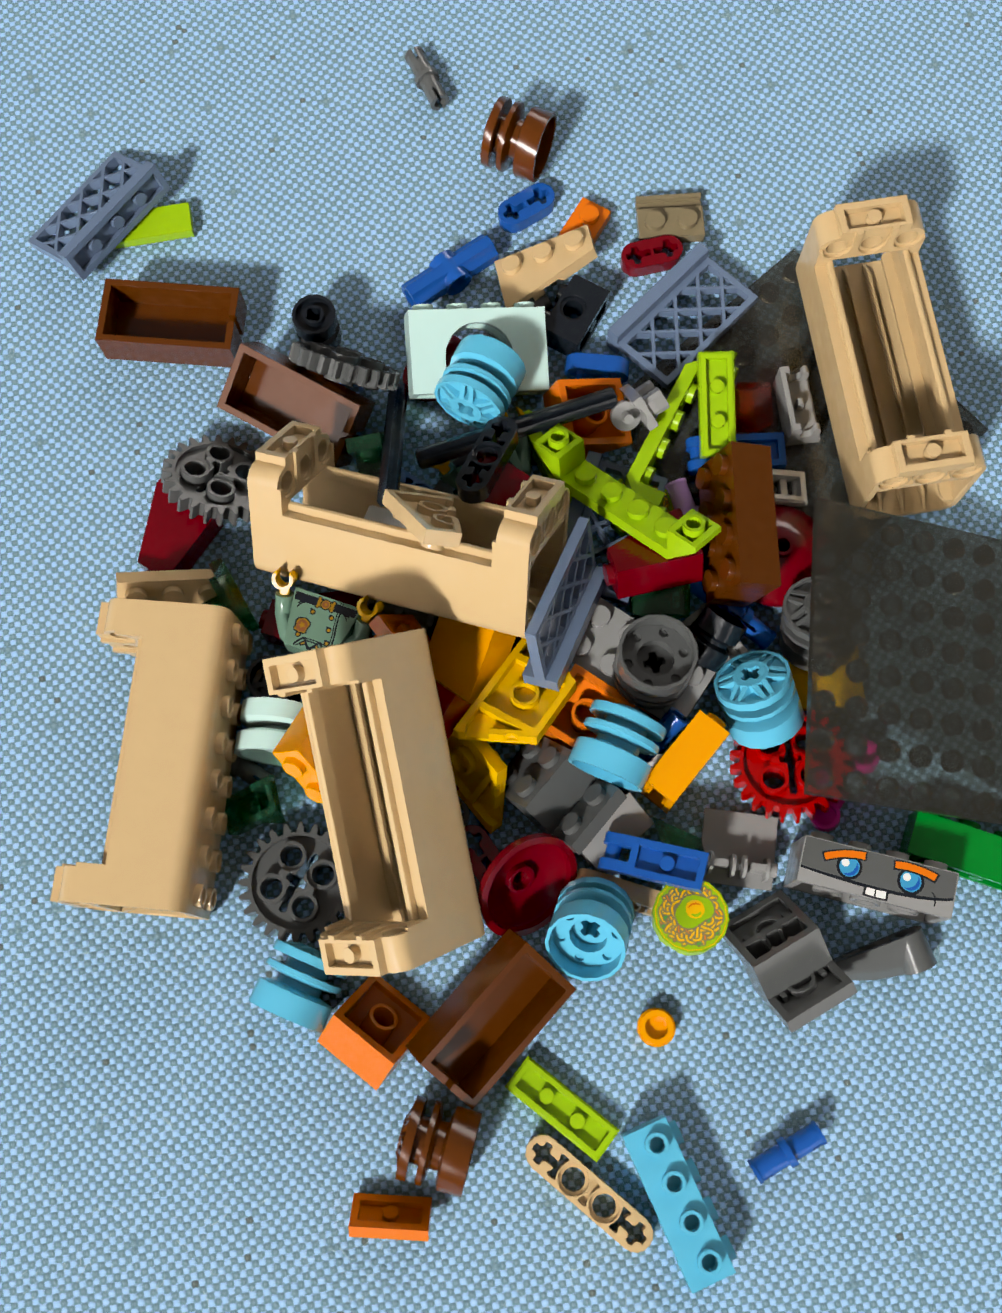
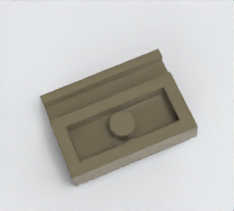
[635,192,705,243]

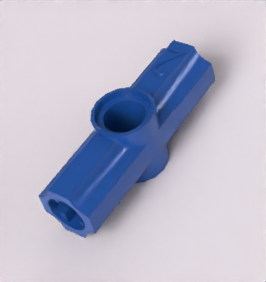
[401,234,499,307]

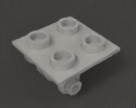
[700,808,778,891]

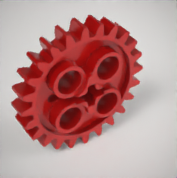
[730,710,851,823]

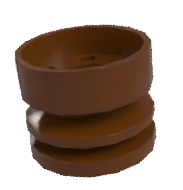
[480,96,557,183]
[395,1095,482,1197]

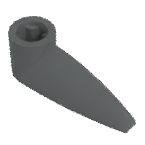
[832,926,937,981]

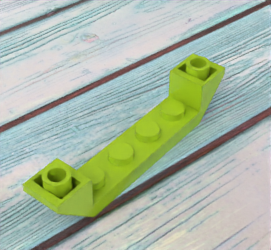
[625,350,739,512]
[533,423,721,559]

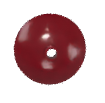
[755,505,831,607]
[478,833,577,937]

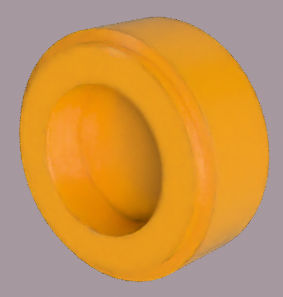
[636,1008,676,1047]

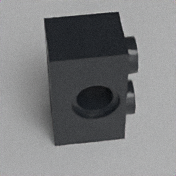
[545,274,610,356]

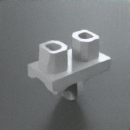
[610,380,670,431]

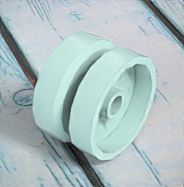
[234,697,303,767]

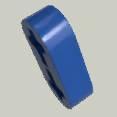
[498,183,555,233]
[564,352,630,384]

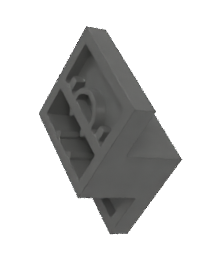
[504,736,627,855]
[723,889,857,1033]

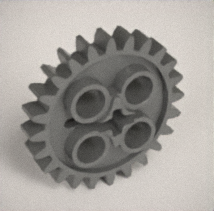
[288,341,401,391]
[161,435,257,526]
[238,822,344,943]

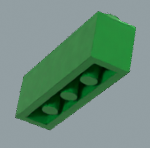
[899,807,1002,891]

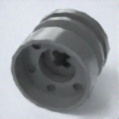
[778,576,861,673]
[612,615,698,709]

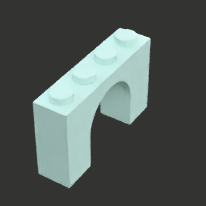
[404,301,549,399]

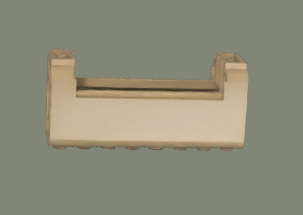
[795,194,986,522]
[247,421,570,639]
[50,598,253,920]
[262,628,485,977]

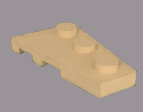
[494,225,598,307]
[382,489,463,551]
[116,568,227,605]

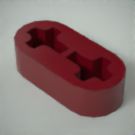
[620,235,683,277]
[464,825,499,883]

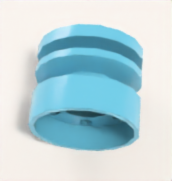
[434,334,526,429]
[713,650,805,749]
[568,699,667,792]
[545,877,635,981]
[249,939,347,1033]

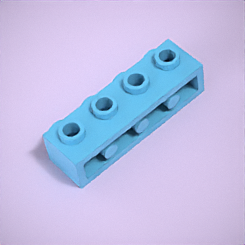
[620,1114,737,1294]

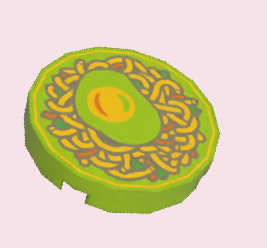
[651,881,729,955]

